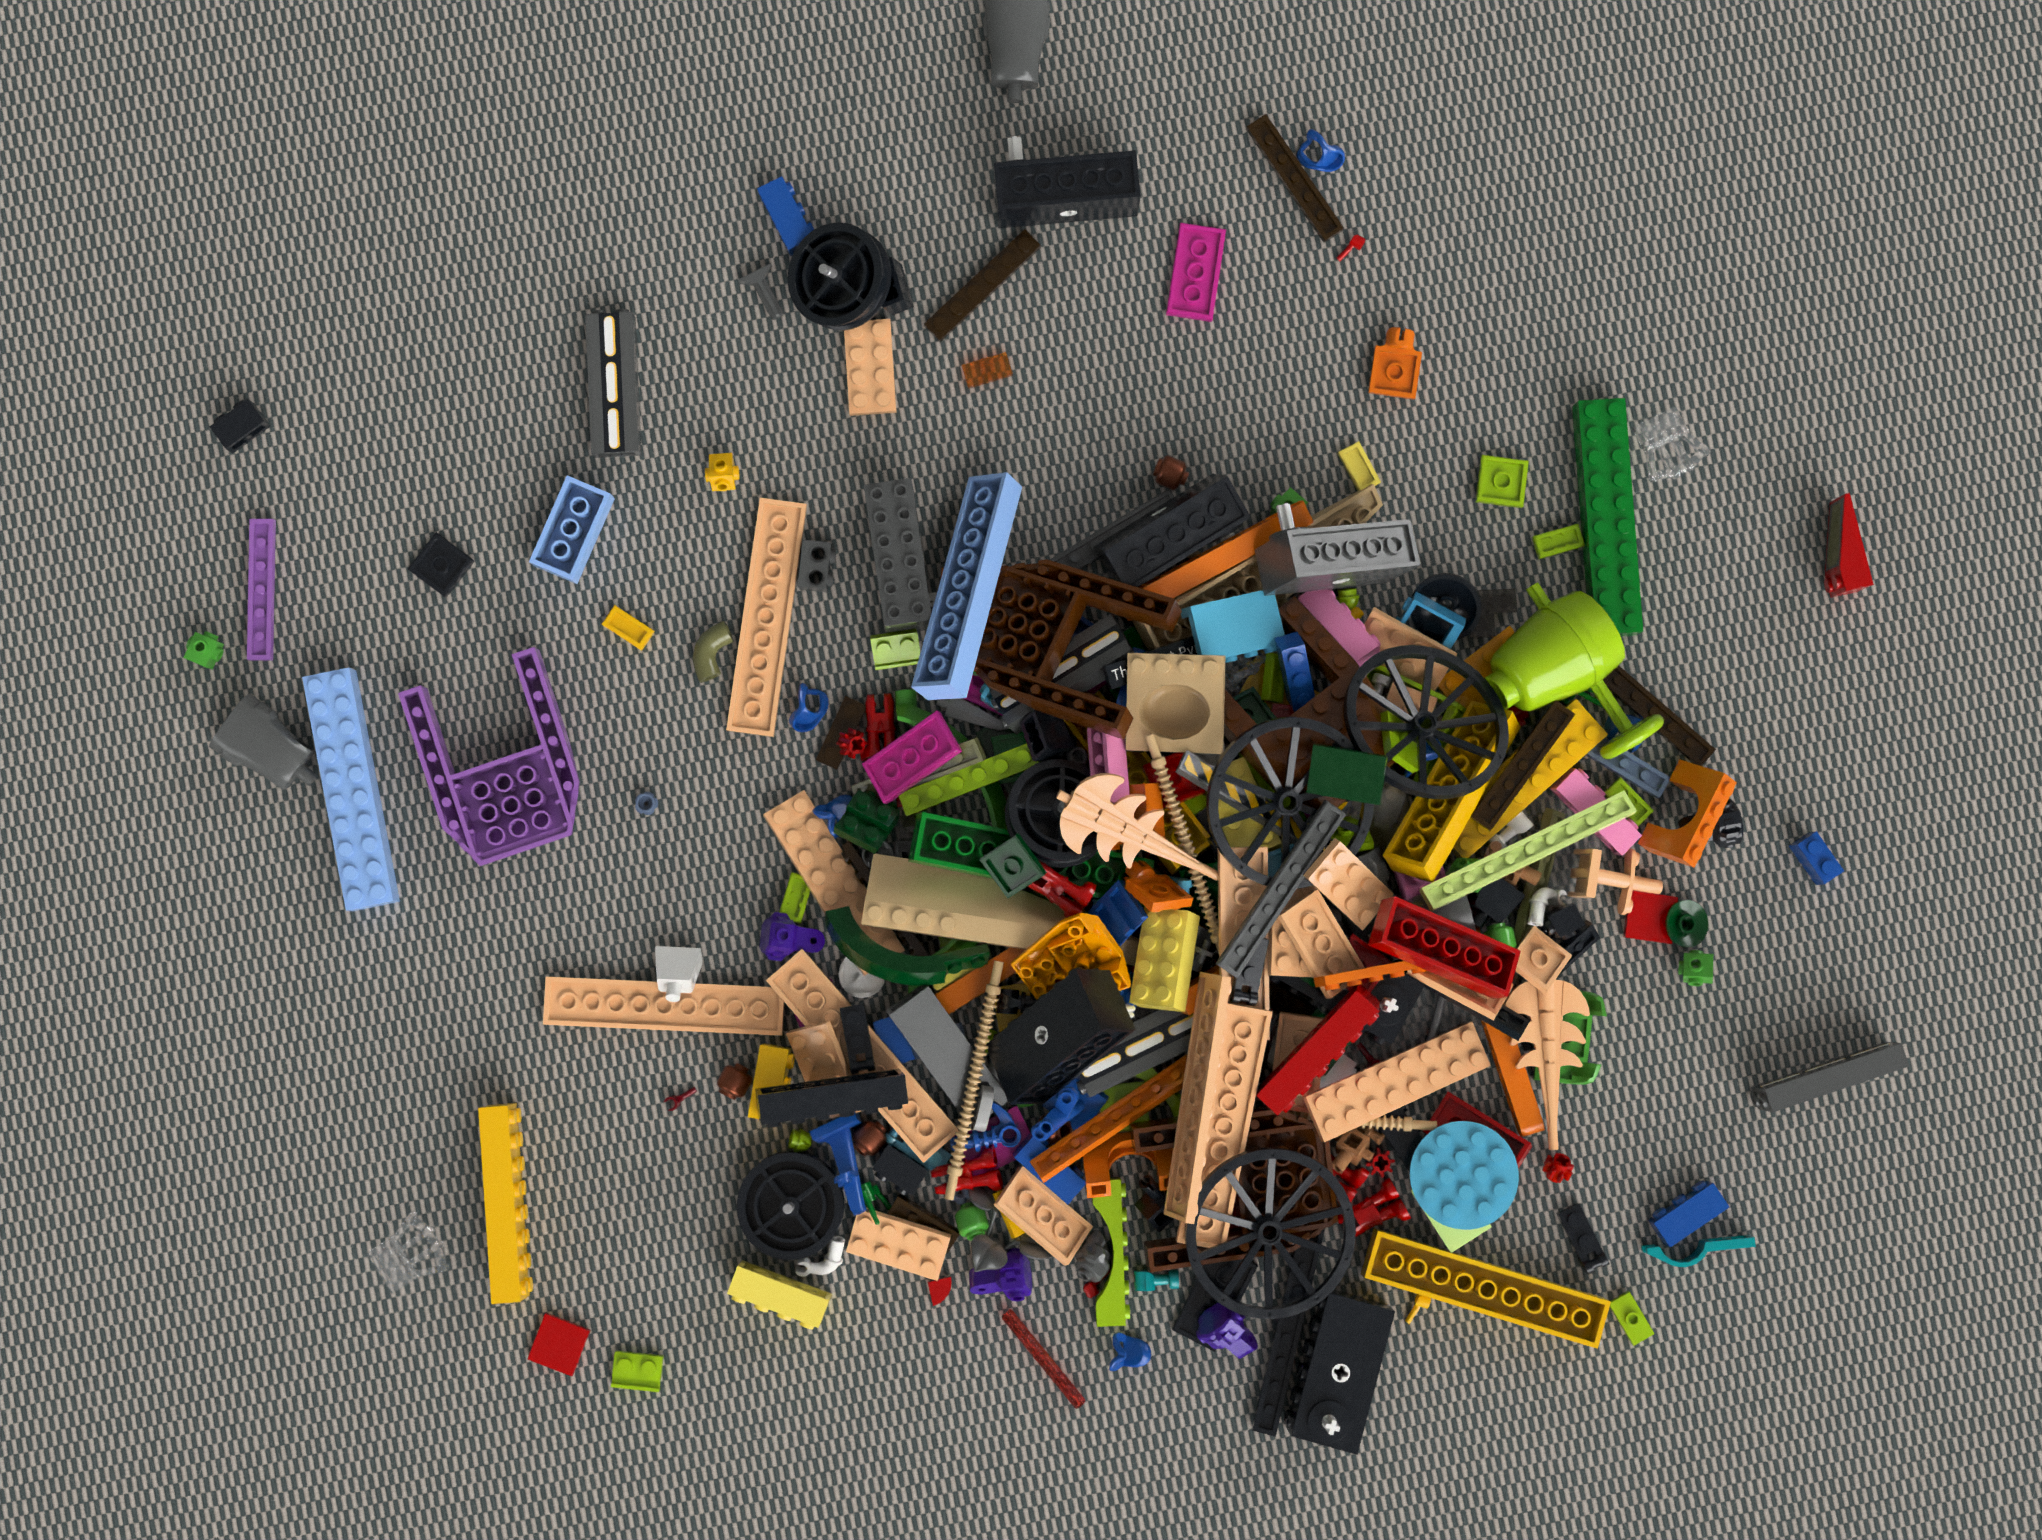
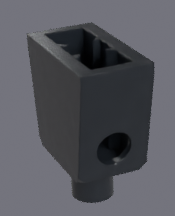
[1020,710,1077,762]
[1468,878,1525,930]

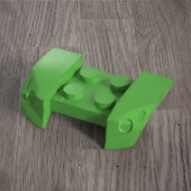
[1533,990,1607,1085]

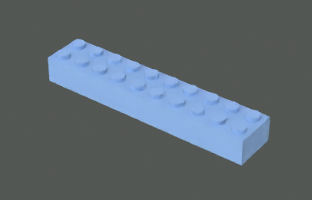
[911,472,1022,700]
[302,667,400,911]

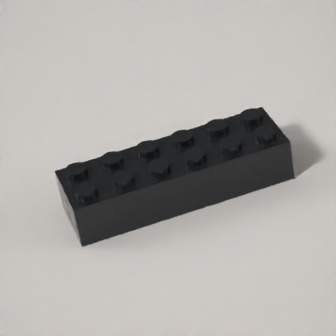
[755,1069,908,1128]

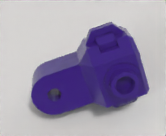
[759,912,825,961]
[969,1248,1032,1301]
[1196,1302,1258,1359]

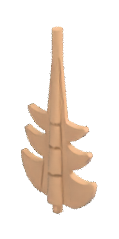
[1056,773,1218,881]
[1504,980,1590,1150]

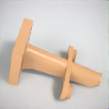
[1567,848,1663,915]

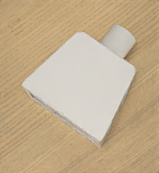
[655,946,703,1002]

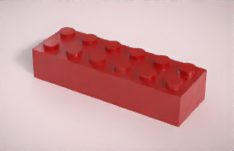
[1368,896,1521,999]
[1256,984,1380,1116]

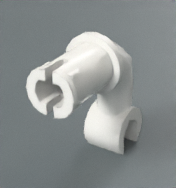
[1527,887,1567,926]
[796,1235,845,1277]

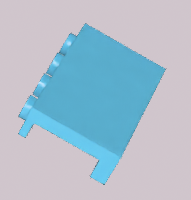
[1181,590,1285,663]

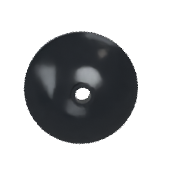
[1411,573,1482,641]

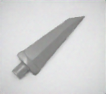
[937,698,1011,731]

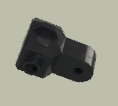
[1678,799,1744,848]

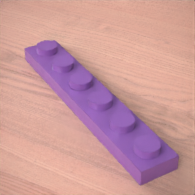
[247,519,276,661]

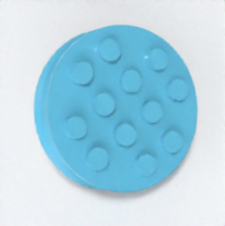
[1410,1121,1519,1230]

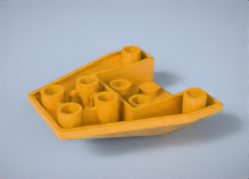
[1011,913,1131,1000]

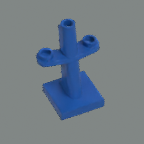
[1088,880,1179,946]
[1031,1077,1109,1141]
[809,1112,867,1216]

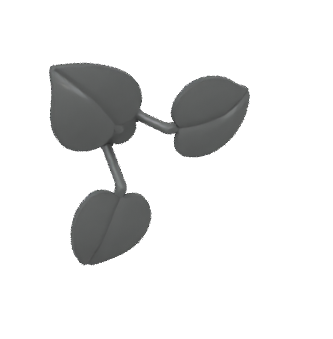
[968,1186,1053,1272]

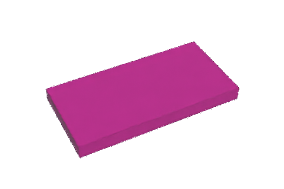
[1166,223,1226,322]
[862,710,962,804]

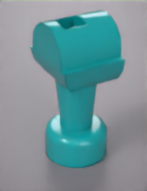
[1134,1269,1179,1291]

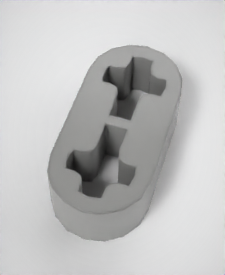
[971,1085,994,1132]

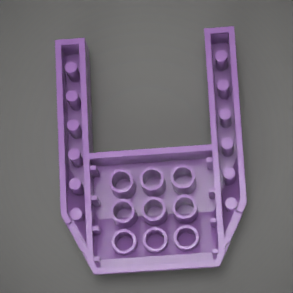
[398,647,580,866]

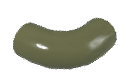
[692,621,734,683]

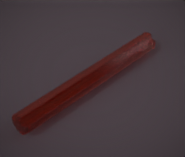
[1002,1309,1085,1409]

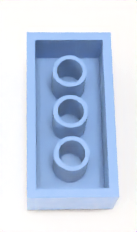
[529,475,615,584]

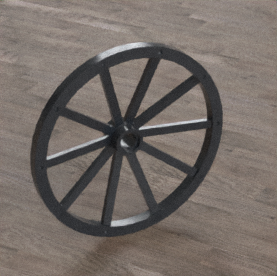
[1343,645,1509,799]
[1206,717,1374,889]
[1185,1147,1356,1319]

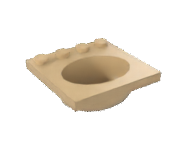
[1126,653,1226,754]

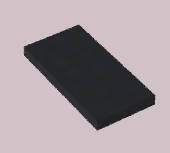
[1172,1259,1258,1352]

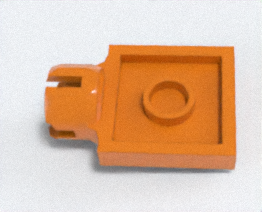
[1368,327,1422,400]
[1124,860,1193,912]

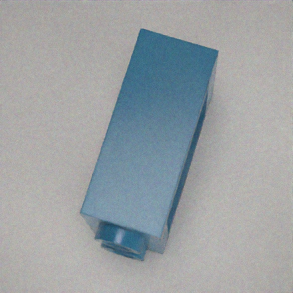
[1395,592,1466,649]

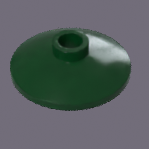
[1665,900,1708,948]

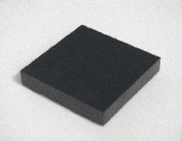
[408,532,475,598]

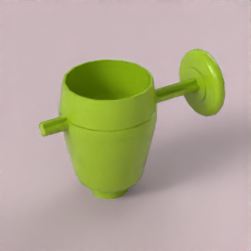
[1485,582,1664,759]

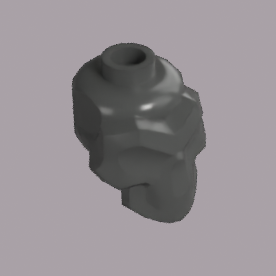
[1075,1230,1112,1282]

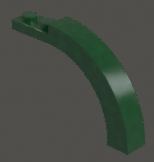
[825,906,990,986]

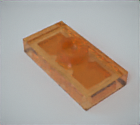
[961,352,1013,389]

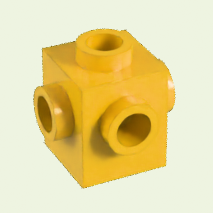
[705,453,740,491]

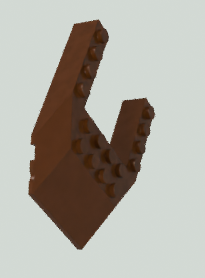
[974,559,1182,740]
[1224,596,1395,810]
[1130,1108,1338,1272]

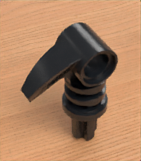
[996,989,1038,1014]

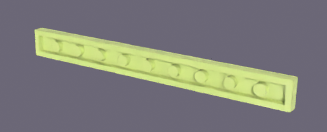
[1419,790,1637,912]

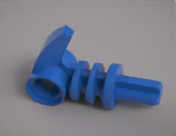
[950,1101,1021,1152]

